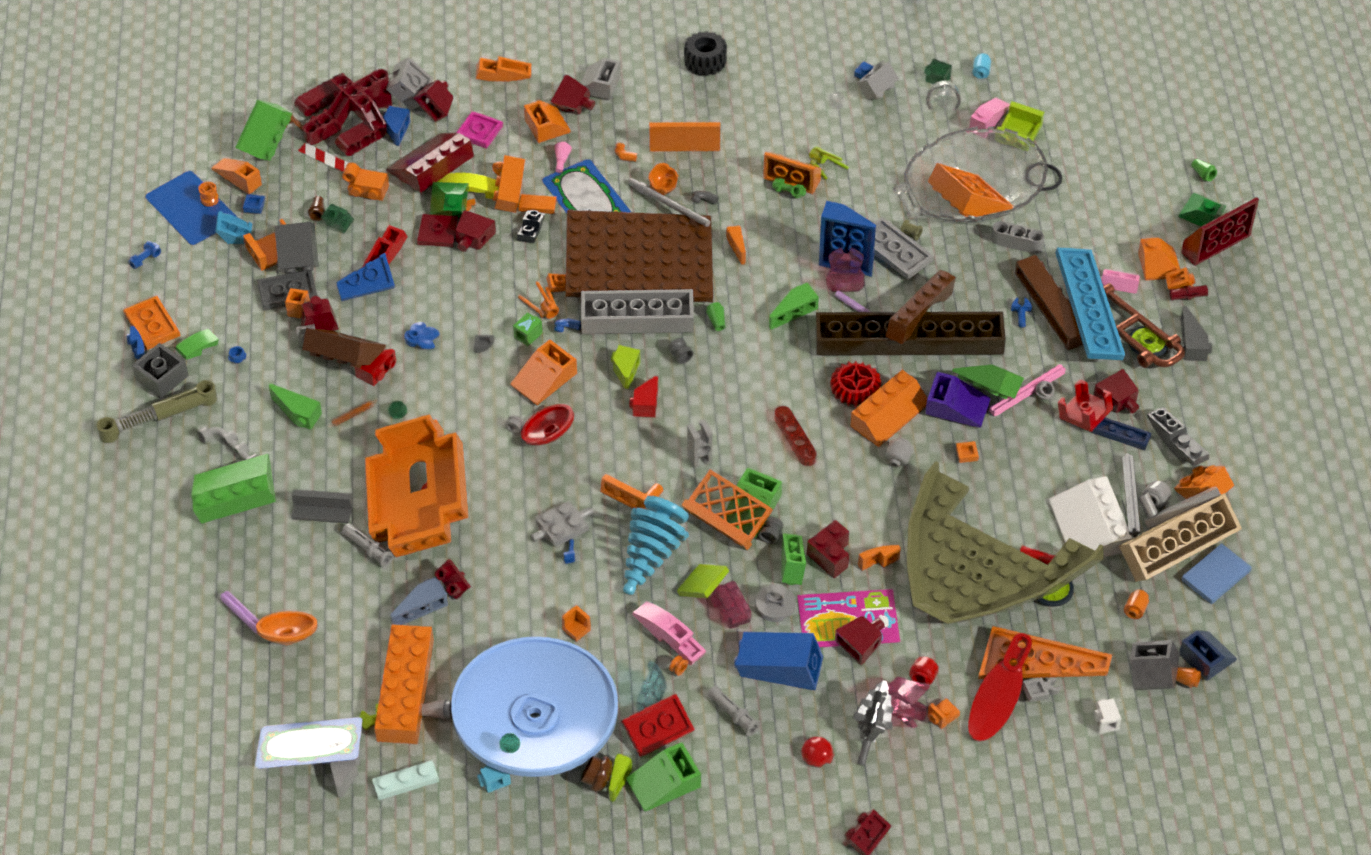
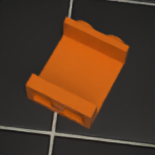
[243,219,286,271]

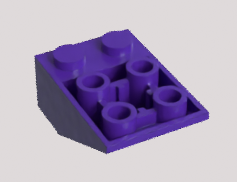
[926,372,991,428]

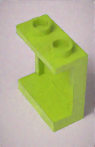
[995,101,1045,152]

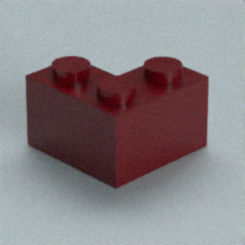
[806,519,849,579]

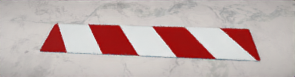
[298,143,361,172]

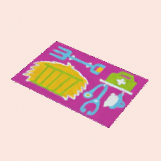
[797,589,900,647]

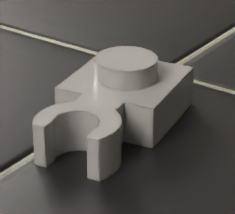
[1022,677,1061,702]

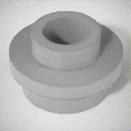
[1036,381,1054,400]

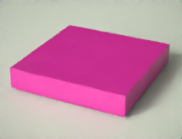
[456,111,503,149]

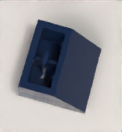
[1179,630,1237,681]

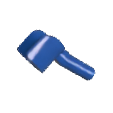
[563,539,576,564]

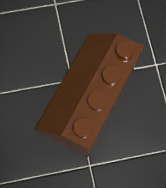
[302,328,386,368]

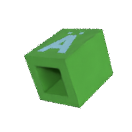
[513,312,543,346]

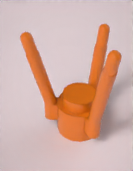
[518,281,559,319]

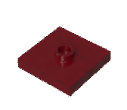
[417,214,458,247]

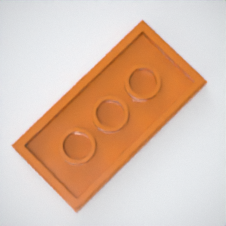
[649,122,720,152]

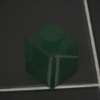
[924,58,952,88]

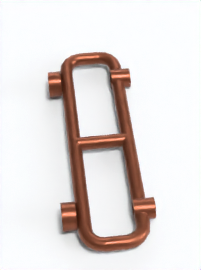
[1103,283,1185,368]

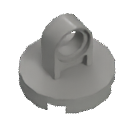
[756,584,795,622]

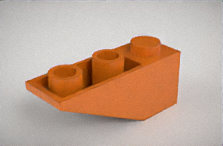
[212,158,262,194]

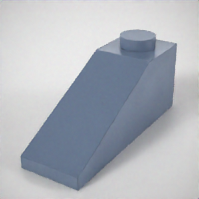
[390,577,448,625]

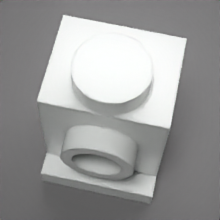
[1094,699,1121,734]

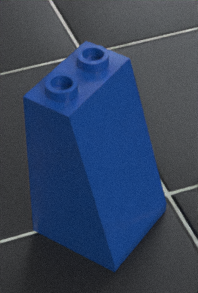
[734,632,823,690]

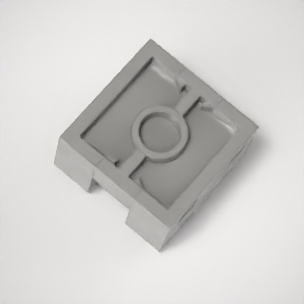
[387,57,433,110]

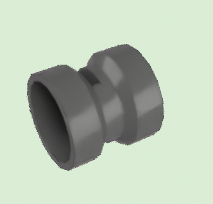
[668,338,694,364]
[759,516,784,544]

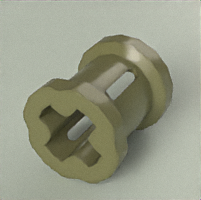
[900,219,923,241]

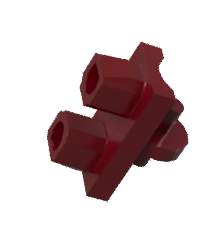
[434,559,471,600]

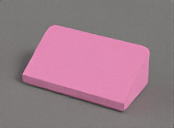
[1101,269,1140,294]

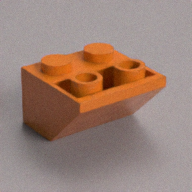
[524,100,571,143]
[1174,465,1235,499]

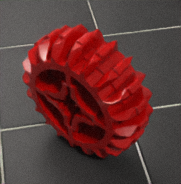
[830,360,882,407]

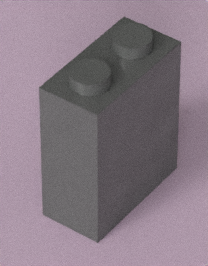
[274,221,319,274]

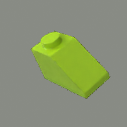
[611,345,641,390]

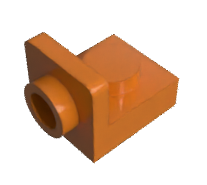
[1165,267,1196,289]
[927,698,960,729]

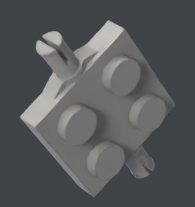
[531,501,593,547]

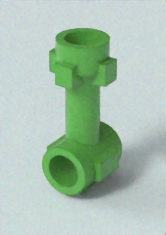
[772,178,806,198]

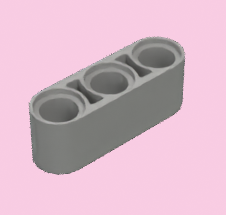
[991,221,1045,254]

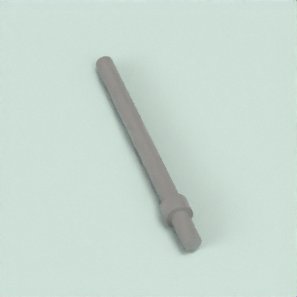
[628,178,710,227]

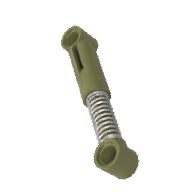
[96,380,218,444]

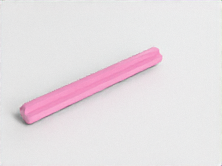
[989,364,1066,416]

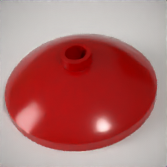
[521,404,574,446]

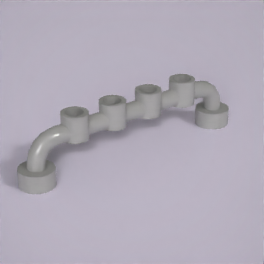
[197,426,257,460]

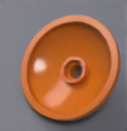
[256,611,318,645]

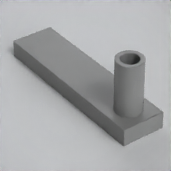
[1138,486,1221,529]

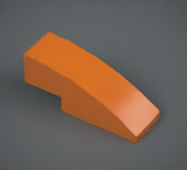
[476,56,532,82]

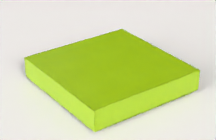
[677,564,729,598]

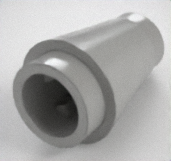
[422,699,452,720]

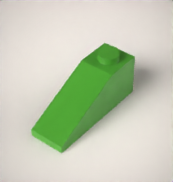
[769,283,819,330]
[269,383,322,430]
[781,533,806,585]

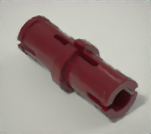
[1169,285,1208,301]

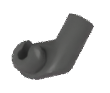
[691,191,719,205]

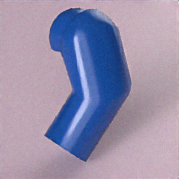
[554,318,581,333]

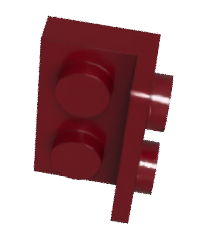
[842,809,892,855]

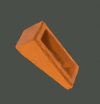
[726,225,746,265]

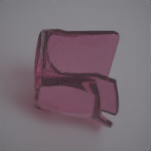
[826,248,865,292]
[887,676,930,728]

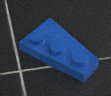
[336,253,395,302]

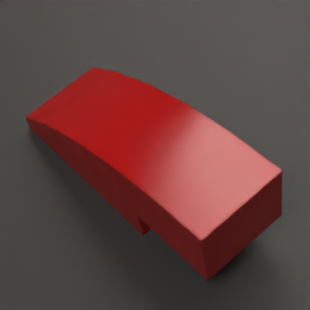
[362,225,408,268]

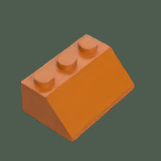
[763,152,821,195]

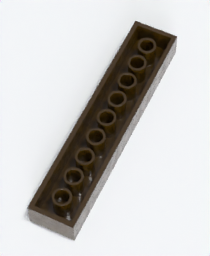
[815,311,1006,355]

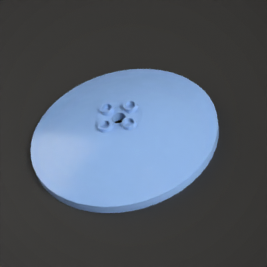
[451,637,618,777]

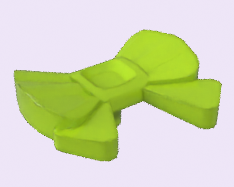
[359,704,378,730]

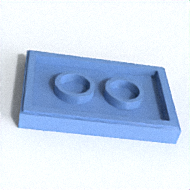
[1181,543,1252,605]

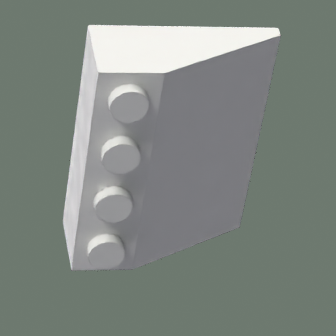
[1049,476,1132,557]

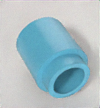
[972,53,991,79]

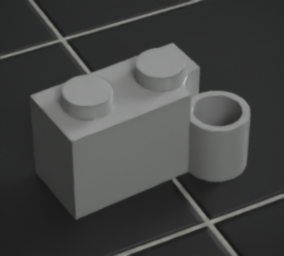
[857,61,899,100]

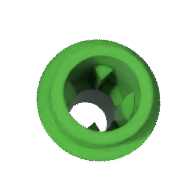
[1191,158,1217,181]
[706,302,726,331]

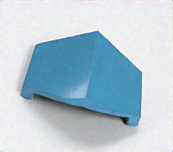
[215,211,252,244]

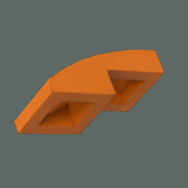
[858,545,901,571]

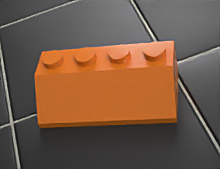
[850,370,927,447]

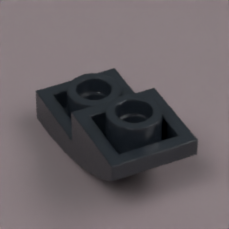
[517,210,545,243]

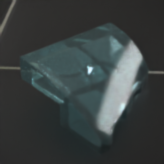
[636,660,667,712]

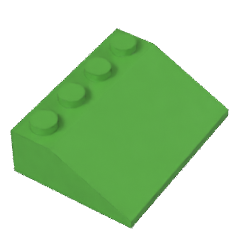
[192,454,276,524]

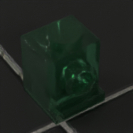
[321,203,354,234]

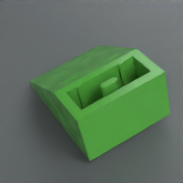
[952,364,1024,399]
[722,467,782,538]
[626,742,701,812]

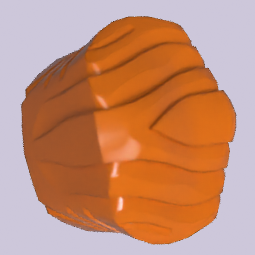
[648,163,678,195]

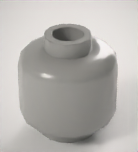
[885,437,913,468]
[1142,481,1171,509]

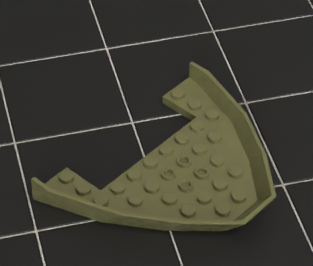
[907,461,1104,624]

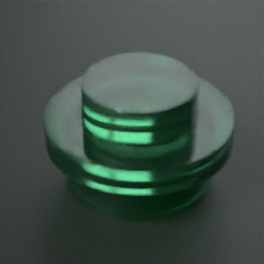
[388,401,407,419]
[499,733,520,754]

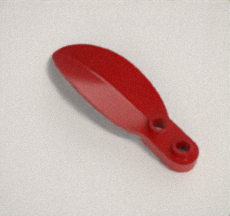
[968,633,1032,741]

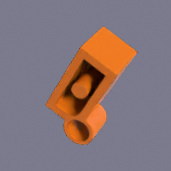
[342,162,389,201]

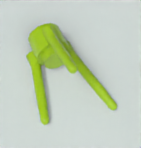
[809,146,849,180]

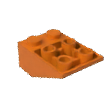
[510,339,577,405]

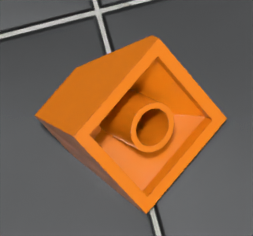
[1138,237,1180,281]

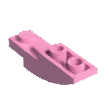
[632,602,706,666]

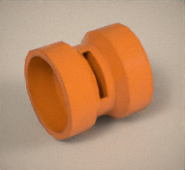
[199,181,219,207]

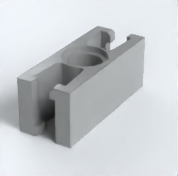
[687,419,712,469]

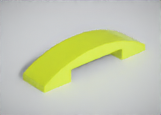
[437,173,498,199]

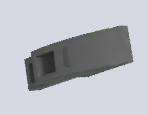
[1147,407,1209,467]

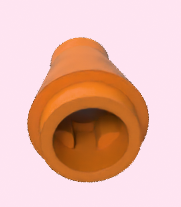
[1176,667,1201,688]

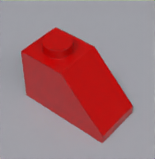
[629,376,659,418]

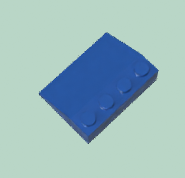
[819,201,876,277]

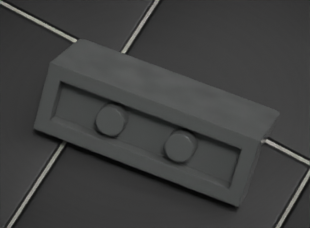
[291,489,353,524]

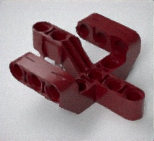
[294,69,389,156]

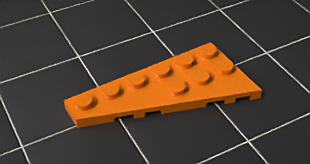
[978,626,1112,679]

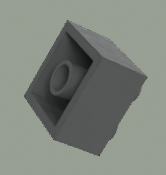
[132,343,189,398]

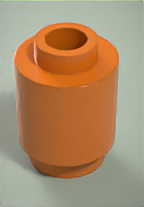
[1124,589,1149,619]

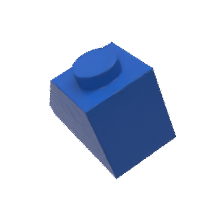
[382,106,410,146]

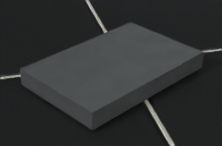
[257,271,318,311]

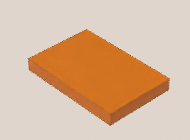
[123,295,181,351]

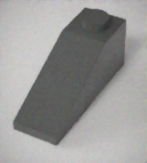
[1180,306,1212,361]

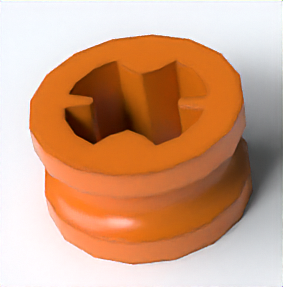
[669,655,688,676]

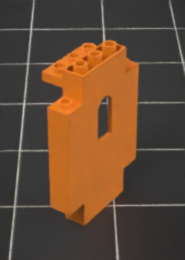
[365,414,469,557]

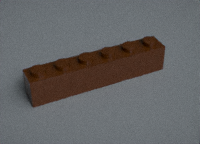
[1015,255,1083,350]

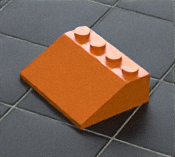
[928,163,1013,217]

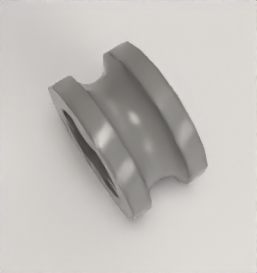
[505,415,524,434]

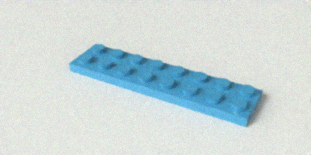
[1055,247,1125,360]

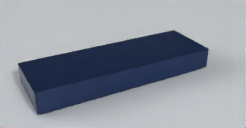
[1090,417,1152,451]

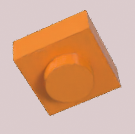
[956,441,979,463]

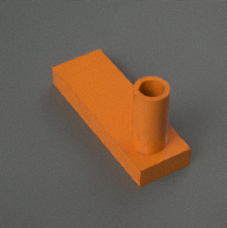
[600,474,664,510]

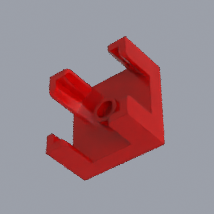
[1058,380,1113,432]

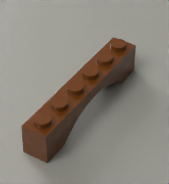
[886,270,956,344]

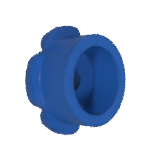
[228,346,247,363]

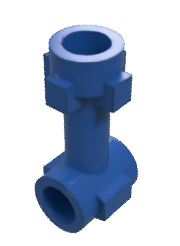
[128,241,161,269]

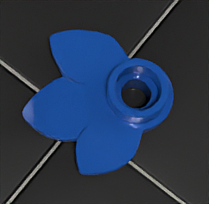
[404,322,440,349]

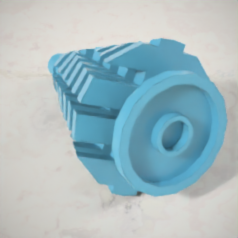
[623,496,689,595]

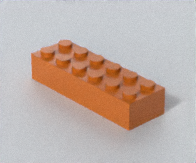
[374,625,434,744]

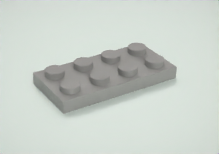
[873,217,934,279]

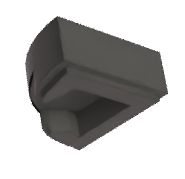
[474,335,495,353]

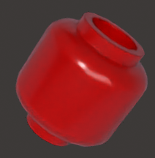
[909,656,939,687]

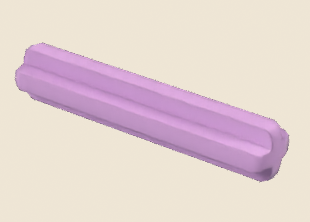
[220,591,259,634]

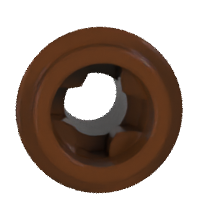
[308,196,326,221]

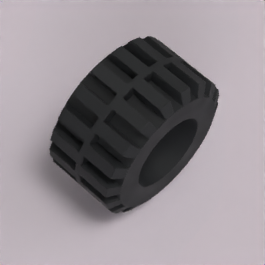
[684,31,727,76]

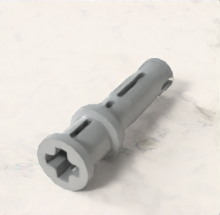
[342,524,394,567]
[707,686,761,736]

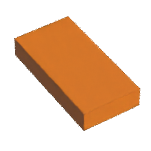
[518,194,557,214]

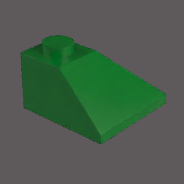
[430,182,469,218]
[1178,192,1226,227]

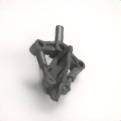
[853,680,893,766]

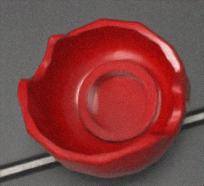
[801,736,835,768]

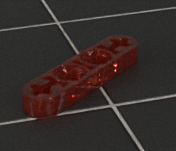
[774,405,817,466]

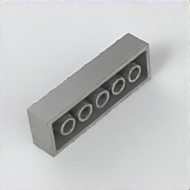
[581,289,694,334]

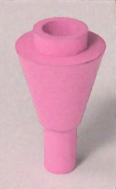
[554,142,572,173]

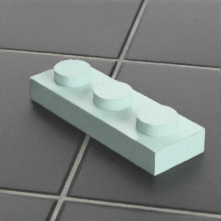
[372,760,439,800]

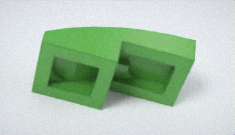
[175,329,219,360]

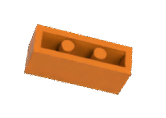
[493,155,525,213]

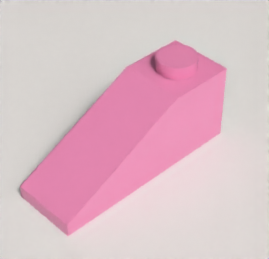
[969,98,1010,138]

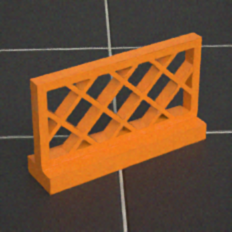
[681,469,773,550]

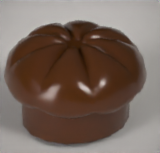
[580,756,613,792]

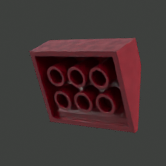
[387,133,474,193]
[1181,197,1259,266]

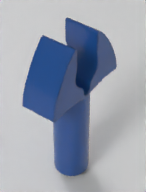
[1011,297,1032,328]

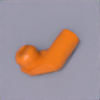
[614,143,637,162]

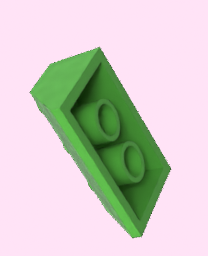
[235,99,292,161]

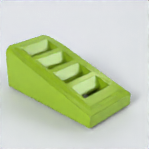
[609,753,632,802]

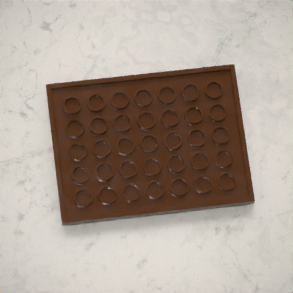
[565,210,714,302]

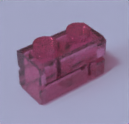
[711,580,751,629]

